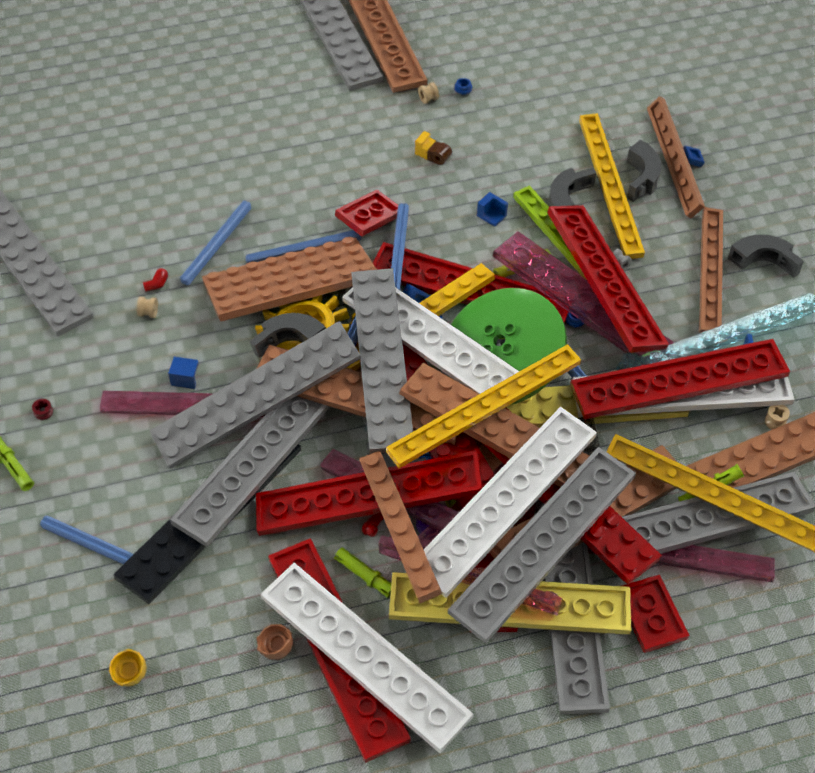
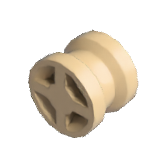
[418,82,439,104]
[137,296,158,318]
[764,405,790,430]

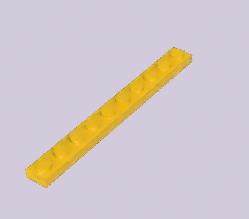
[579,113,645,259]
[346,263,495,370]
[386,344,581,468]
[606,434,815,553]

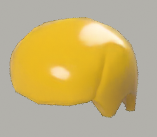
[109,649,147,687]

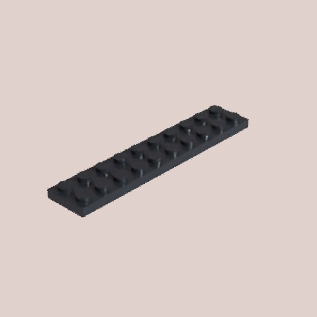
[113,444,301,605]

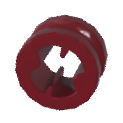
[32,398,53,420]

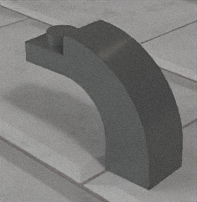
[626,139,662,202]
[548,168,596,206]
[728,234,804,278]
[250,313,326,358]

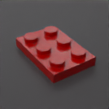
[335,189,398,236]
[622,574,690,653]

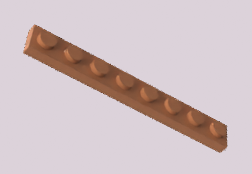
[647,96,705,218]
[699,207,723,337]
[359,451,442,604]

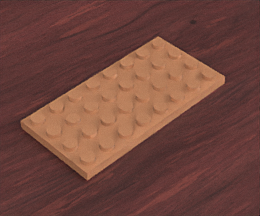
[202,237,377,322]

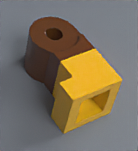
[415,131,452,165]

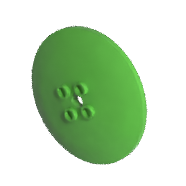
[446,288,567,405]

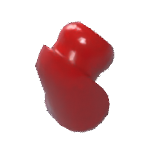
[142,268,168,292]
[361,513,384,537]

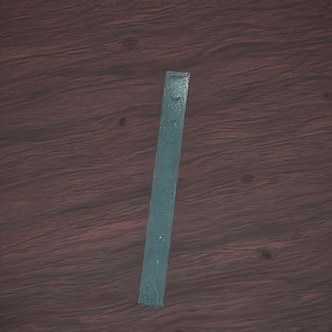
[640,293,815,365]

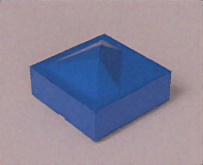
[683,146,705,167]

